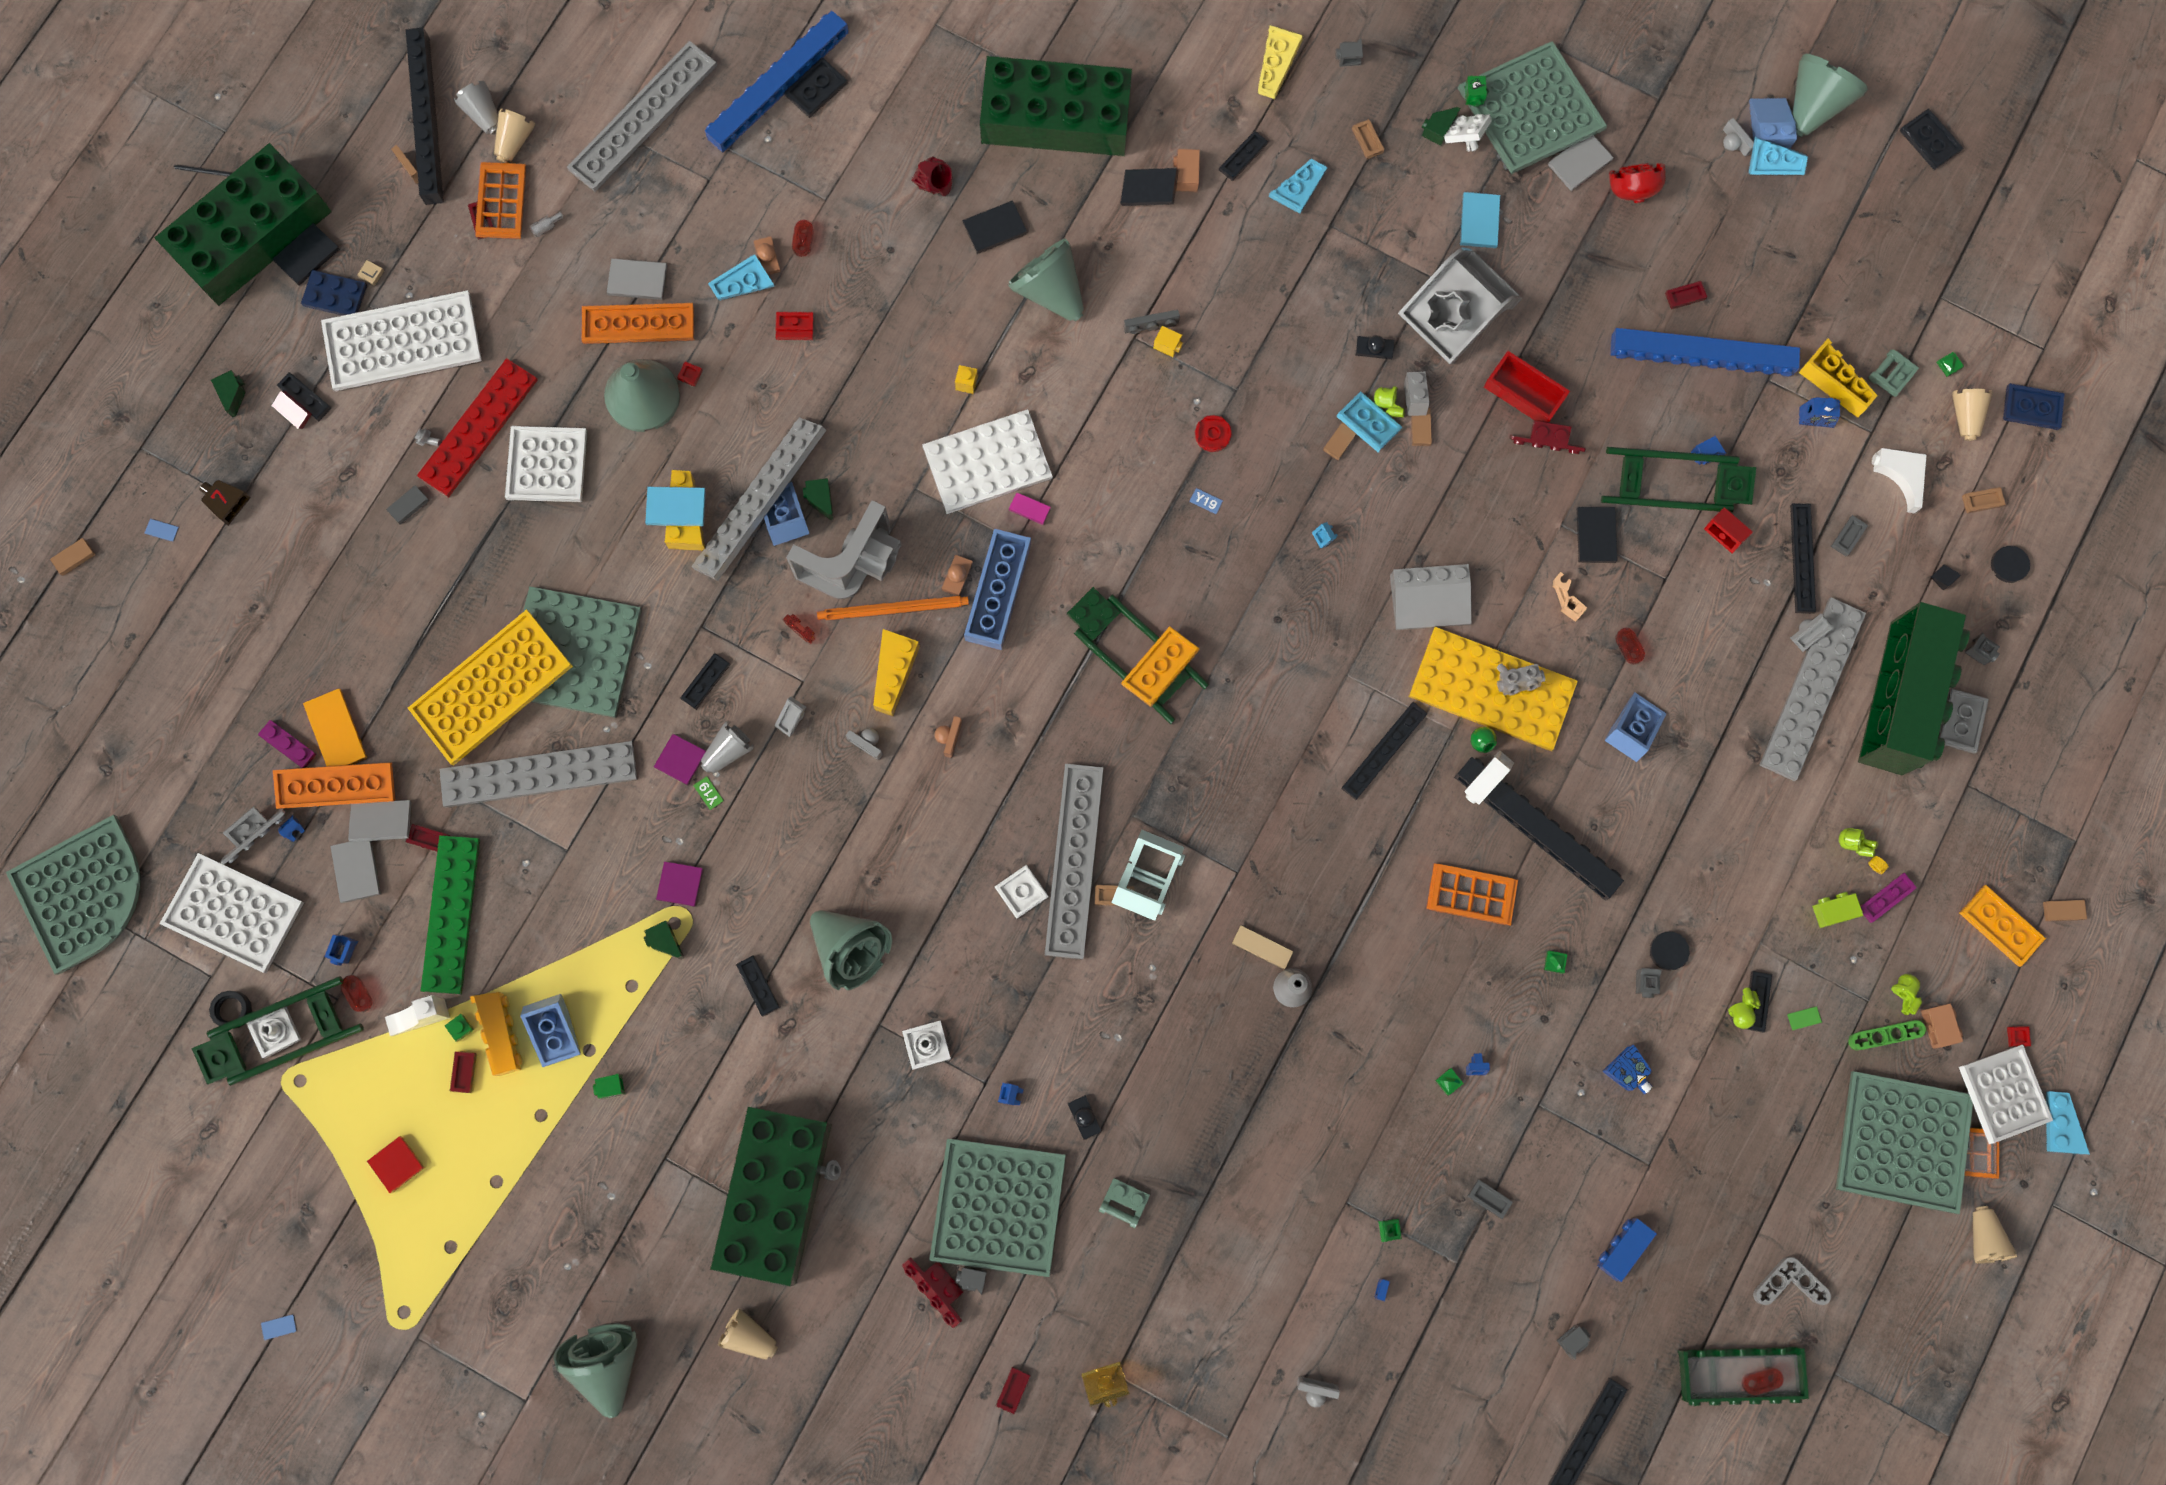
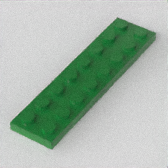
[420,836,480,995]

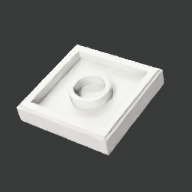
[995,865,1049,919]

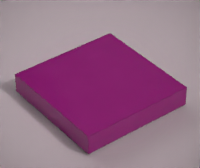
[653,734,706,786]
[656,861,703,907]

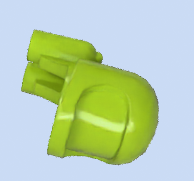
[1374,386,1405,418]
[1839,828,1878,857]
[1891,974,1922,1015]
[1728,988,1760,1029]

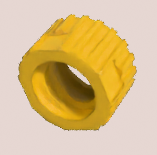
[1868,856,1888,874]

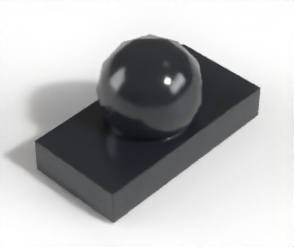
[1355,335,1394,360]
[1067,1095,1102,1140]

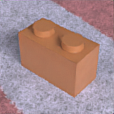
[1173,149,1199,192]
[1921,1003,1963,1049]

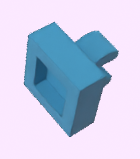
[1312,522,1338,548]

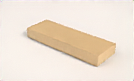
[1232,926,1293,969]

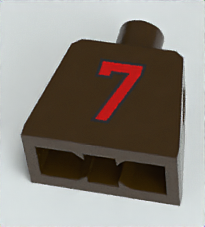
[199,480,251,526]

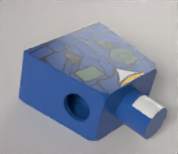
[1799,397,1840,428]
[1602,1045,1653,1094]

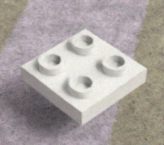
[1444,114,1491,151]
[246,1007,301,1059]
[902,1021,951,1070]

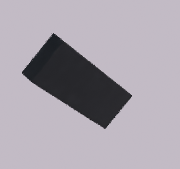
[1219,130,1268,181]
[277,372,332,421]
[680,653,730,710]
[736,955,780,1017]
[1746,971,1772,1033]

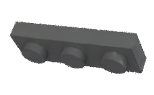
[1124,309,1180,334]

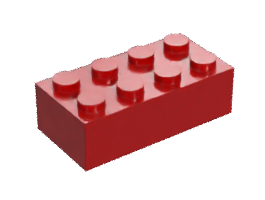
[1484,351,1570,422]

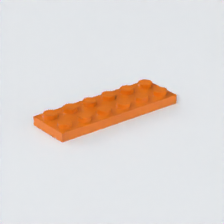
[582,303,694,344]
[273,762,395,809]

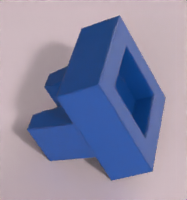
[278,815,305,842]
[1466,1053,1490,1075]
[998,1083,1023,1106]

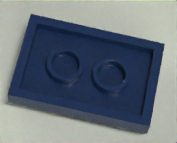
[301,270,367,316]
[2003,383,2065,430]

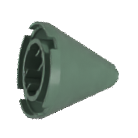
[1792,54,1868,137]
[1007,238,1084,321]
[604,359,680,432]
[810,910,892,991]
[553,1324,638,1418]

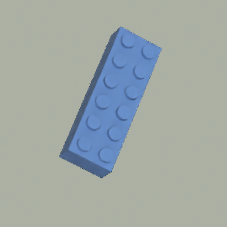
[964,529,1031,650]

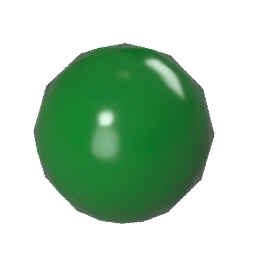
[1470,726,1497,753]

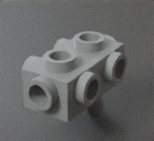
[1497,663,1545,695]

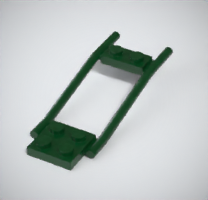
[1601,447,1757,513]
[1066,587,1209,724]
[191,976,364,1086]

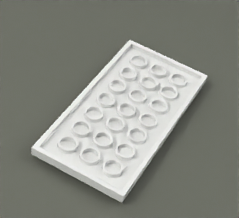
[321,290,482,391]

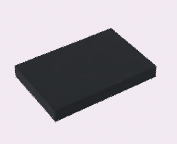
[784,57,848,118]
[1899,108,1964,170]
[1120,168,1179,206]
[963,200,1027,254]
[272,223,340,286]
[1576,507,1617,563]

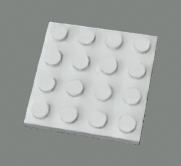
[505,426,587,502]
[1959,1045,2053,1144]

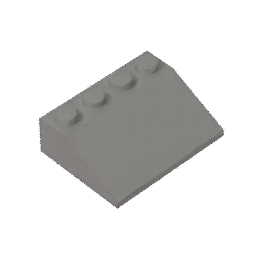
[1390,564,1471,630]

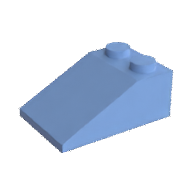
[1749,98,1797,149]
[764,482,810,546]
[1605,693,1666,762]
[520,994,581,1067]

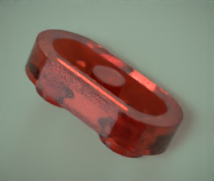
[792,220,814,257]
[782,614,815,645]
[1615,628,1645,665]
[340,975,372,1012]
[1742,1367,1784,1395]

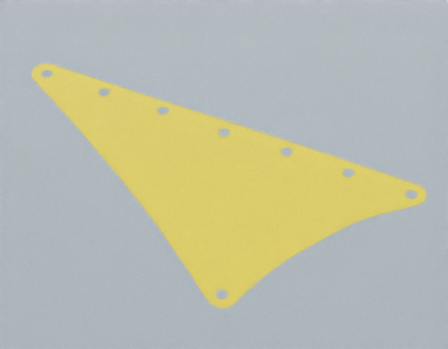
[281,906,693,1330]

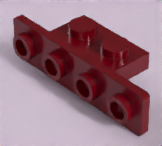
[1509,420,1586,454]
[902,1257,963,1328]

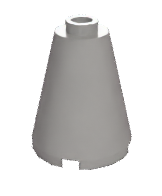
[454,81,498,135]
[701,721,754,773]
[1273,968,1312,1008]

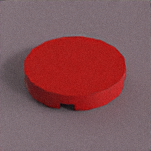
[1195,415,1232,452]

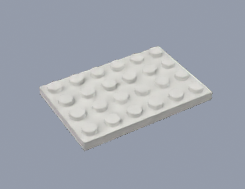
[922,409,1052,514]
[160,853,304,973]

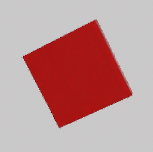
[367,1136,424,1193]

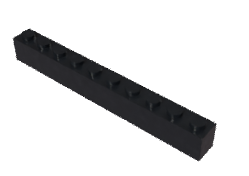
[405,27,444,205]
[1454,757,1624,901]

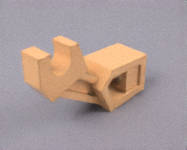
[1553,572,1587,622]

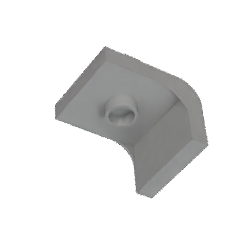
[1398,248,1523,364]
[786,500,901,599]

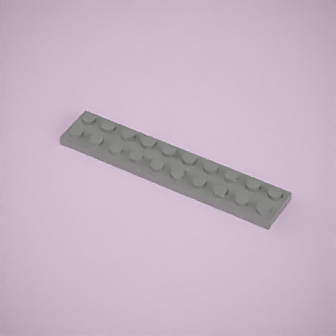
[567,41,717,192]
[691,417,826,581]
[1759,597,1866,781]
[439,741,637,808]
[1045,764,1103,960]

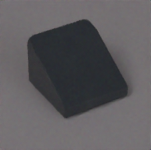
[1930,565,1961,590]

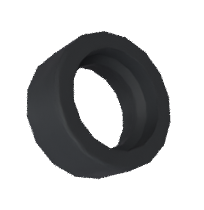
[209,990,252,1029]

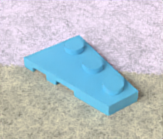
[1749,137,1808,175]
[1269,159,1327,213]
[708,254,775,300]
[2046,1091,2090,1155]

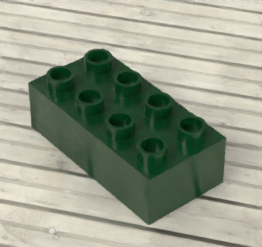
[980,56,1132,156]
[154,142,332,306]
[1858,602,1970,775]
[710,1107,832,1287]

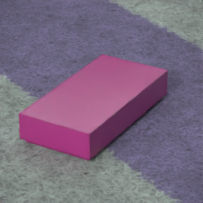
[1009,492,1051,525]

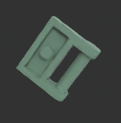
[1868,349,1919,397]
[1099,1178,1150,1228]

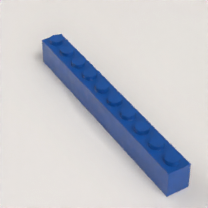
[705,10,849,153]
[1610,328,1800,376]

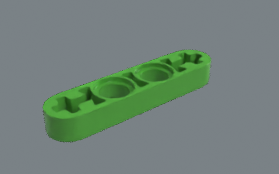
[1848,1020,1926,1050]

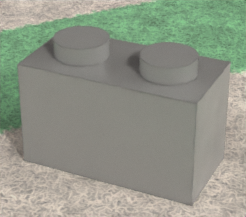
[1404,372,1430,416]

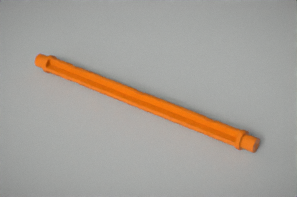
[817,596,969,620]

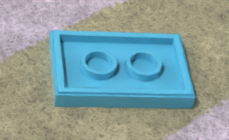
[1460,192,1500,248]
[1336,392,1402,452]
[645,487,706,526]

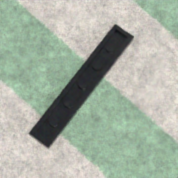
[1790,503,1816,614]
[1341,702,1428,800]
[1548,1378,1628,1485]

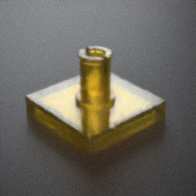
[1081,1362,1130,1407]

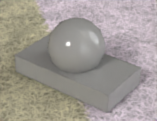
[1723,118,1754,157]
[1790,614,1834,652]
[775,696,806,737]
[846,728,883,760]
[1297,1376,1340,1408]

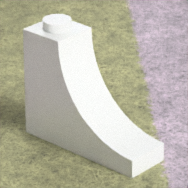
[1872,448,1926,513]
[1465,751,1514,804]
[385,995,450,1036]

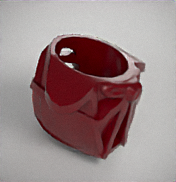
[911,156,952,197]

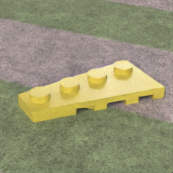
[1258,25,1303,99]

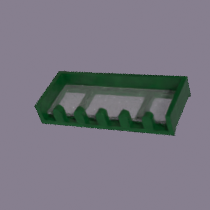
[1678,1347,1809,1406]

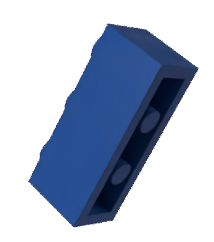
[1597,1218,1656,1282]

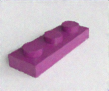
[258,720,317,768]
[1860,873,1917,923]

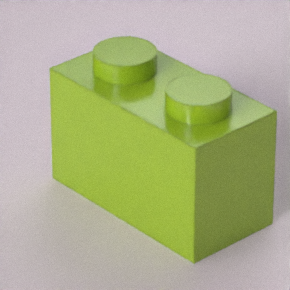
[1812,892,1863,928]

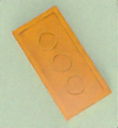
[1121,626,1199,707]
[303,688,367,766]
[1959,885,2046,967]

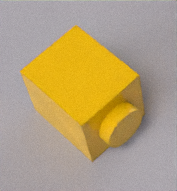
[1153,326,1183,357]
[955,365,978,394]

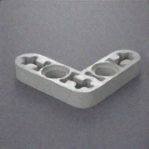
[1753,1257,1831,1305]

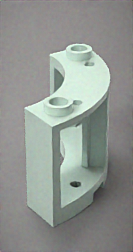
[1111,830,1186,920]

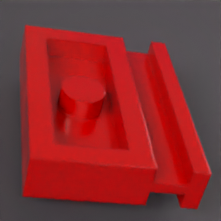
[775,312,814,340]

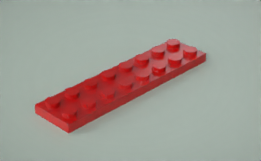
[417,358,538,498]

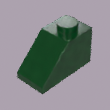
[1422,107,1460,146]
[211,370,246,418]
[803,478,834,520]
[644,921,685,959]

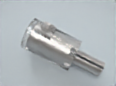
[529,212,563,238]

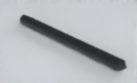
[173,165,232,177]

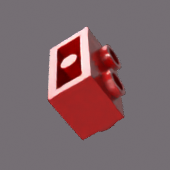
[1704,507,1753,554]

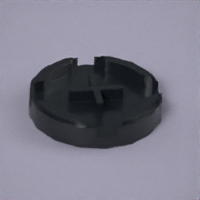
[1991,546,2030,583]
[1650,931,1690,970]

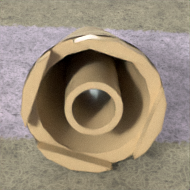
[494,109,535,163]
[1952,389,1992,441]
[1973,1206,2017,1264]
[718,1309,777,1360]

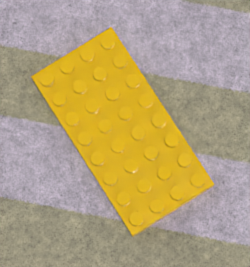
[408,609,573,766]
[1408,627,1578,751]

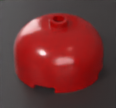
[1609,163,1666,203]

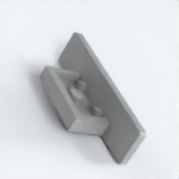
[221,806,286,865]

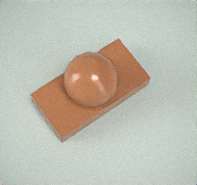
[754,236,781,275]
[942,555,973,596]
[934,716,962,758]

